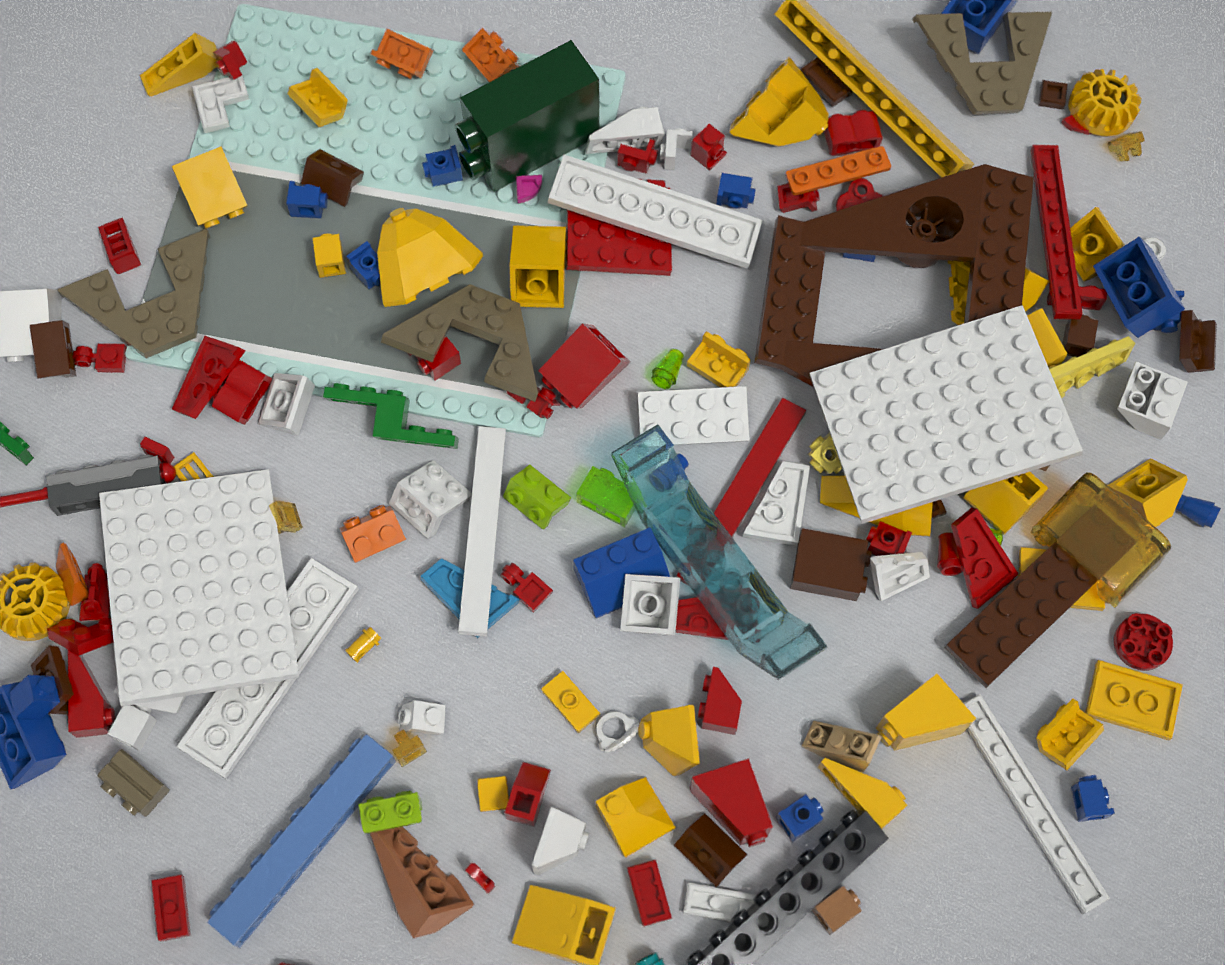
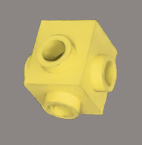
[807,432,842,474]

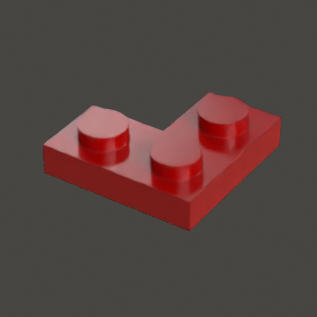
[47,618,114,656]

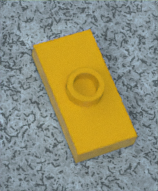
[541,671,600,734]

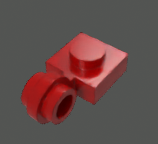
[72,344,127,373]
[500,563,553,613]

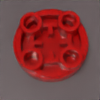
[1114,613,1173,671]

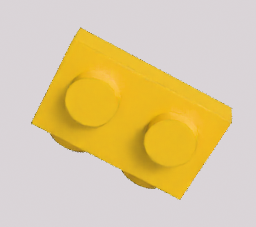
[287,68,348,127]
[686,331,751,388]
[1036,698,1104,770]

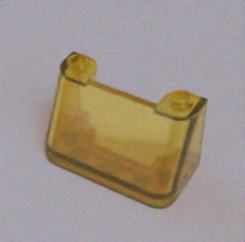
[1030,472,1171,608]

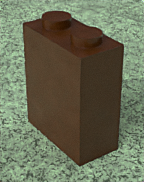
[790,528,872,601]

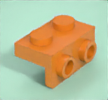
[370,29,434,79]
[339,505,406,563]

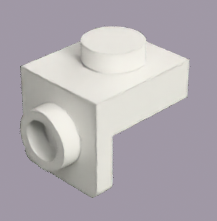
[660,129,693,170]
[398,700,445,735]

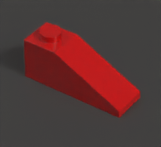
[68,650,115,738]

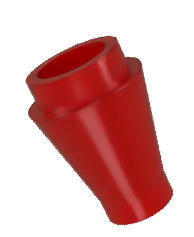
[937,532,963,576]

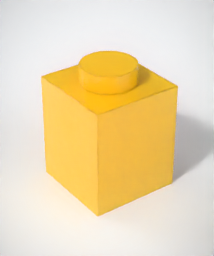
[313,233,346,278]

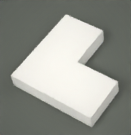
[192,75,249,133]

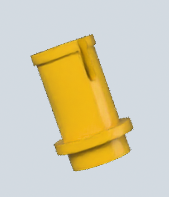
[345,627,382,663]

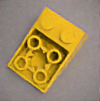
[512,885,616,965]

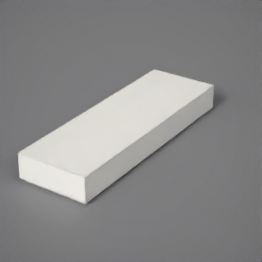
[683,883,769,928]

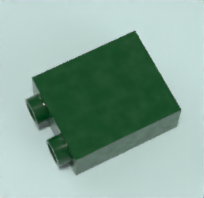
[455,40,599,192]

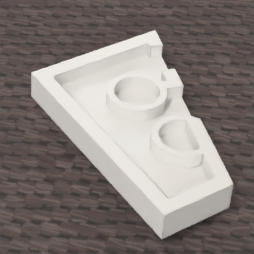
[743,461,810,546]

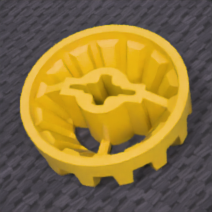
[1068,69,1141,136]
[0,562,70,641]

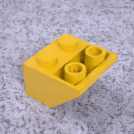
[963,472,1048,535]

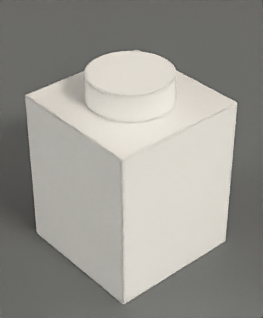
[108,705,157,751]

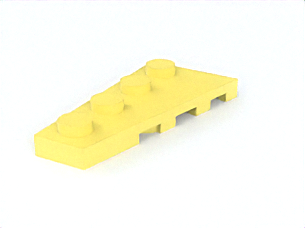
[1049,336,1136,398]

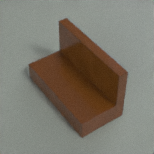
[300,149,364,207]
[30,320,77,379]
[674,813,748,887]

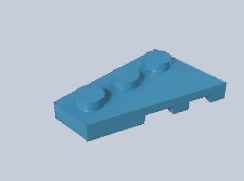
[421,558,519,639]

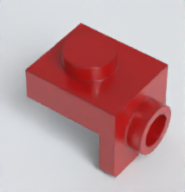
[213,40,247,80]
[617,139,658,174]

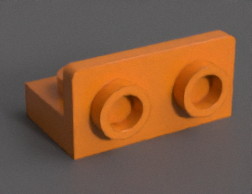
[462,28,520,82]

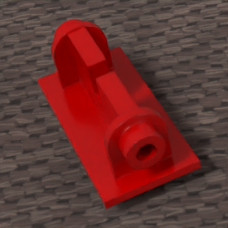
[507,387,561,419]
[79,563,110,621]

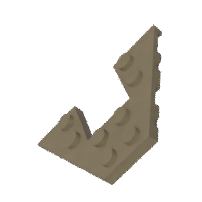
[912,12,1052,115]
[57,229,210,358]
[381,284,538,402]

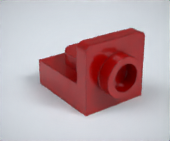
[777,183,820,213]

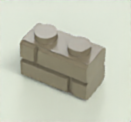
[97,749,170,817]

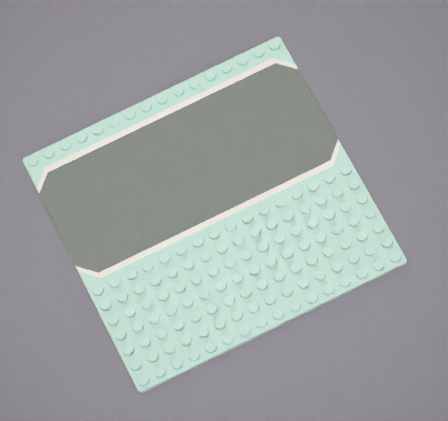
[125,4,626,437]

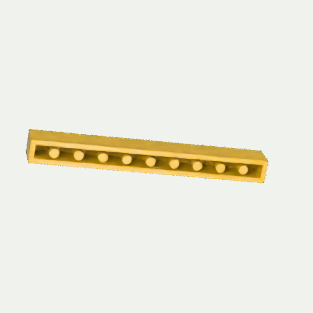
[775,0,975,178]

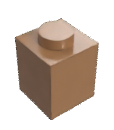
[812,886,862,935]

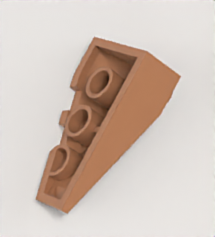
[370,827,474,939]

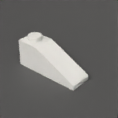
[585,107,664,154]

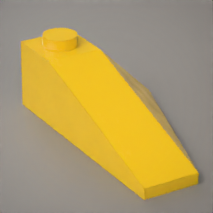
[820,476,933,537]

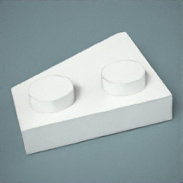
[870,552,930,601]

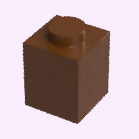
[1062,315,1099,357]

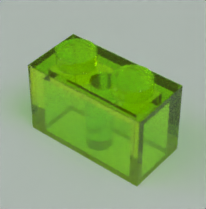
[576,466,641,528]

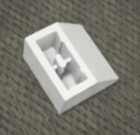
[1117,361,1188,440]

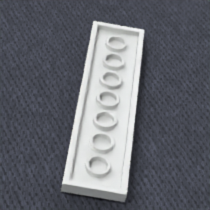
[547,155,762,269]
[177,558,359,779]

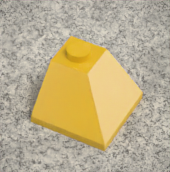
[1107,458,1188,530]
[639,705,700,776]
[595,777,676,858]

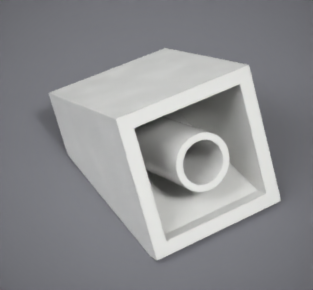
[0,289,62,362]

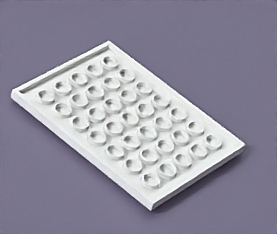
[810,305,1083,524]
[99,469,299,706]

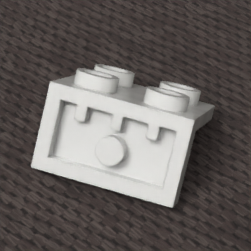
[389,461,472,539]

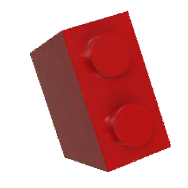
[538,323,630,409]
[690,758,773,847]

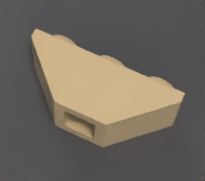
[802,721,881,772]

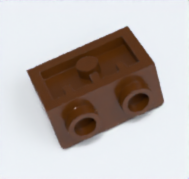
[1179,310,1217,373]
[31,645,74,715]

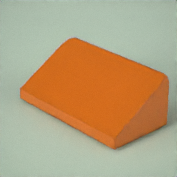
[56,543,89,606]

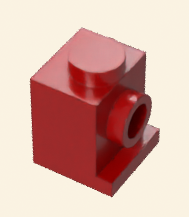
[691,123,727,171]
[866,521,912,556]

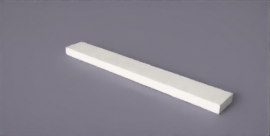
[458,426,506,637]
[964,694,1110,914]

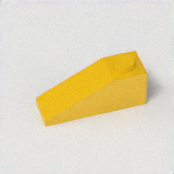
[140,32,218,97]
[818,758,907,829]

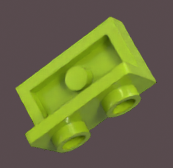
[503,465,571,529]
[359,791,423,834]

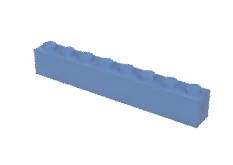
[207,734,396,948]

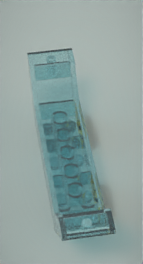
[611,424,827,680]

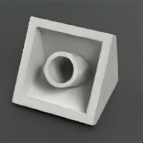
[258,373,315,436]
[620,574,680,635]

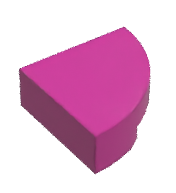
[516,175,542,203]

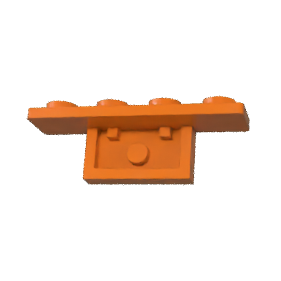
[785,146,891,195]

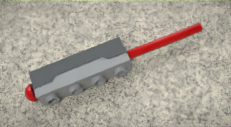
[0,455,176,516]

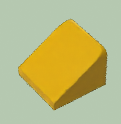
[477,776,509,812]

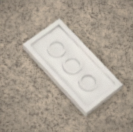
[637,386,749,447]

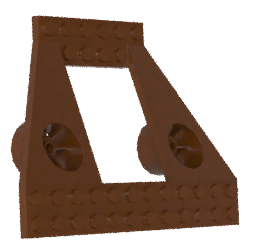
[754,164,1034,387]

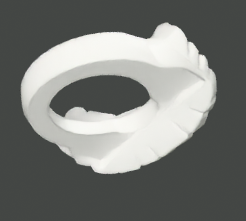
[596,712,640,753]

